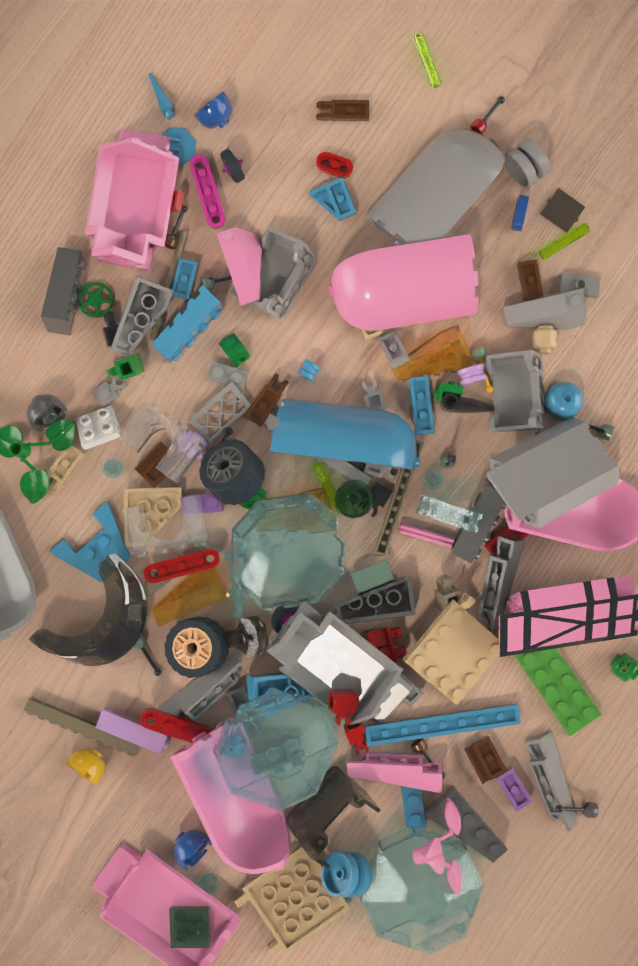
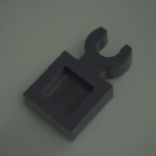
[362,482,393,517]

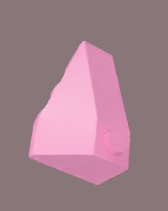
[217,227,262,305]

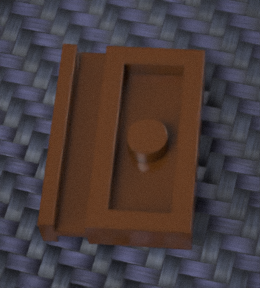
[134,441,181,488]
[464,736,507,784]

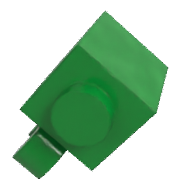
[106,353,145,380]

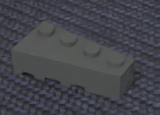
[41,247,85,336]
[424,785,508,863]

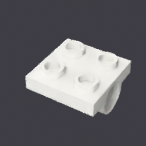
[76,405,122,450]

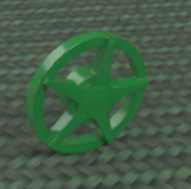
[78,282,114,318]

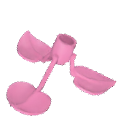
[413,798,462,896]

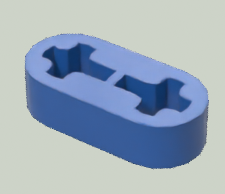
[511,194,529,232]

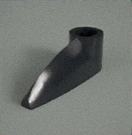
[440,393,494,413]

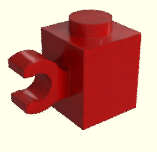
[328,689,359,726]

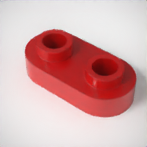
[316,152,353,179]

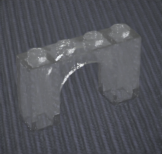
[118,401,205,483]
[122,494,209,558]

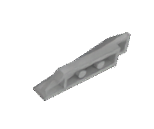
[159,653,242,721]
[525,731,578,831]

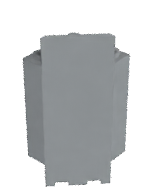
[266,601,413,725]

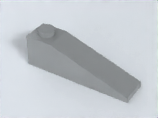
[503,288,586,330]

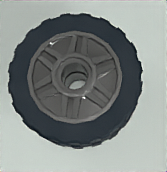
[199,439,265,505]

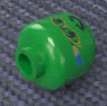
[610,653,638,682]

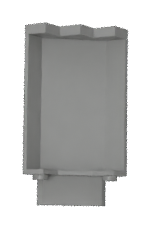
[487,418,619,528]

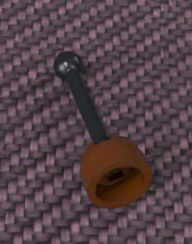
[164,205,188,250]
[410,738,446,779]

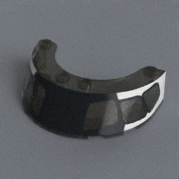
[28,554,148,666]

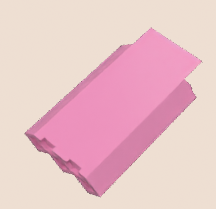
[91,842,242,966]

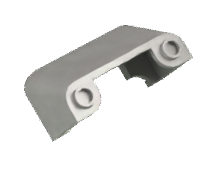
[231,227,317,321]
[484,350,546,432]

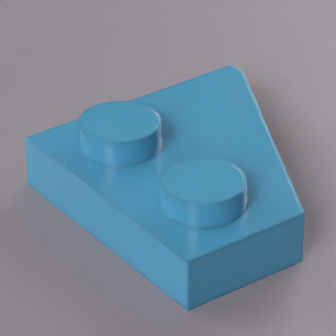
[309,178,357,221]

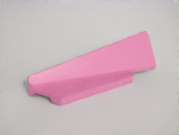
[347,752,443,793]

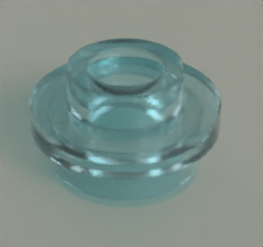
[103,459,123,479]
[424,471,443,490]
[199,874,219,894]

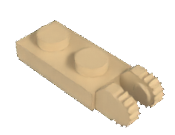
[47,444,86,496]

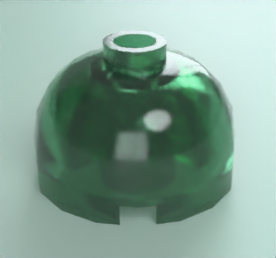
[334,480,374,519]

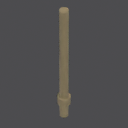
[149,230,188,341]

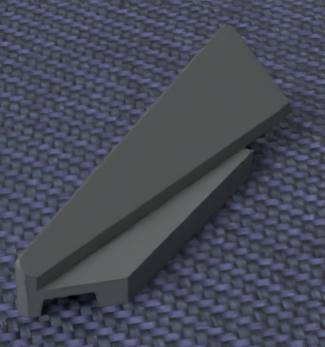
[479,536,525,632]

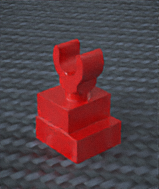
[343,722,369,755]

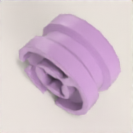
[457,364,487,386]

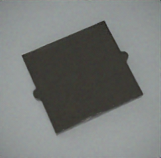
[540,188,585,233]

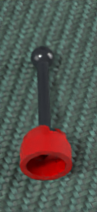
[470,96,505,135]

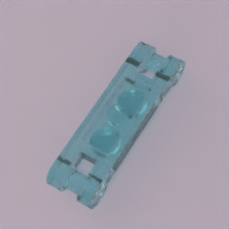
[416,494,482,533]
[224,550,245,620]

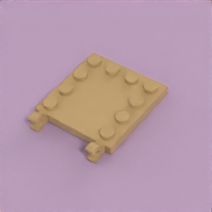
[402,592,499,705]
[234,842,350,957]

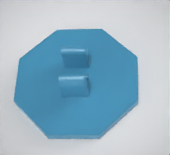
[162,128,196,167]

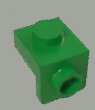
[218,333,251,367]
[433,381,463,404]

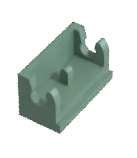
[350,560,394,596]

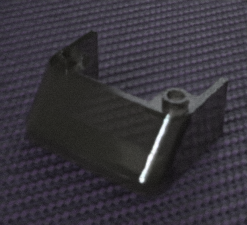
[286,766,381,869]

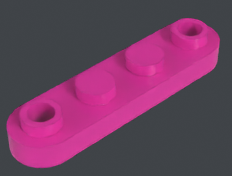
[190,155,226,229]

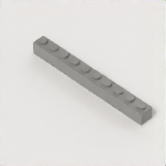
[264,413,371,489]

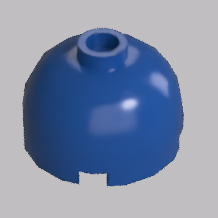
[194,91,232,129]
[174,829,212,870]

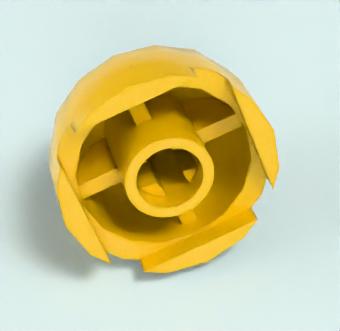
[65,748,106,786]

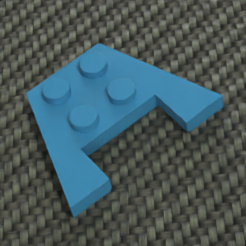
[49,501,131,582]

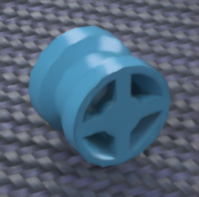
[297,359,321,382]

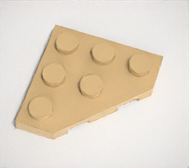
[124,487,183,547]

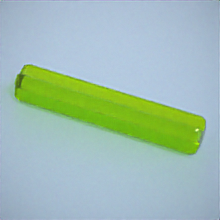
[413,33,441,88]
[538,223,590,260]
[312,462,347,515]

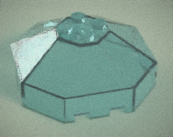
[232,493,345,611]
[213,689,339,811]
[360,825,484,955]

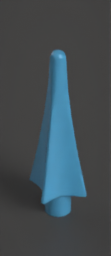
[148,73,175,120]

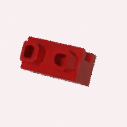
[366,626,407,662]

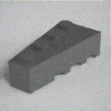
[451,479,507,564]
[336,576,416,624]

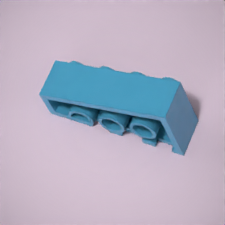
[151,285,223,363]

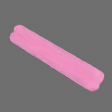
[398,523,455,547]

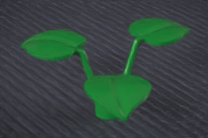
[0,420,75,504]

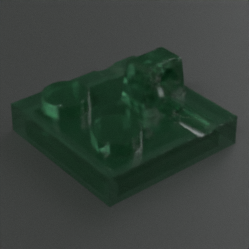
[169,906,211,948]

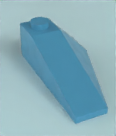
[246,673,314,717]

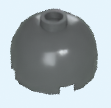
[27,394,67,432]

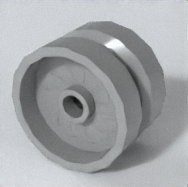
[504,138,551,189]

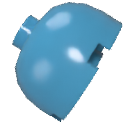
[544,381,583,420]

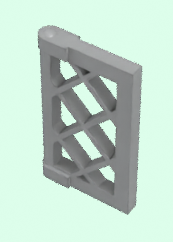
[188,381,252,444]

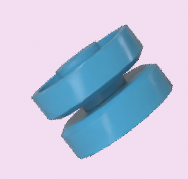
[321,851,371,897]

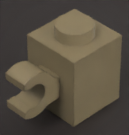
[434,575,462,611]

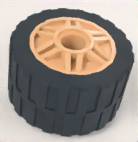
[164,617,229,678]

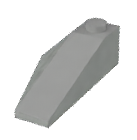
[111,275,173,356]

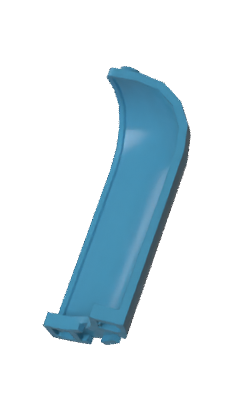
[270,399,420,471]

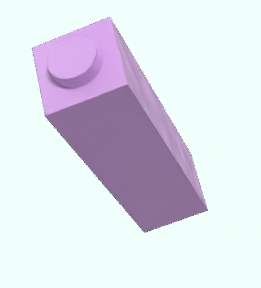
[95,707,171,754]

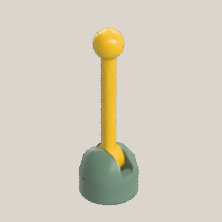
[470,347,493,393]

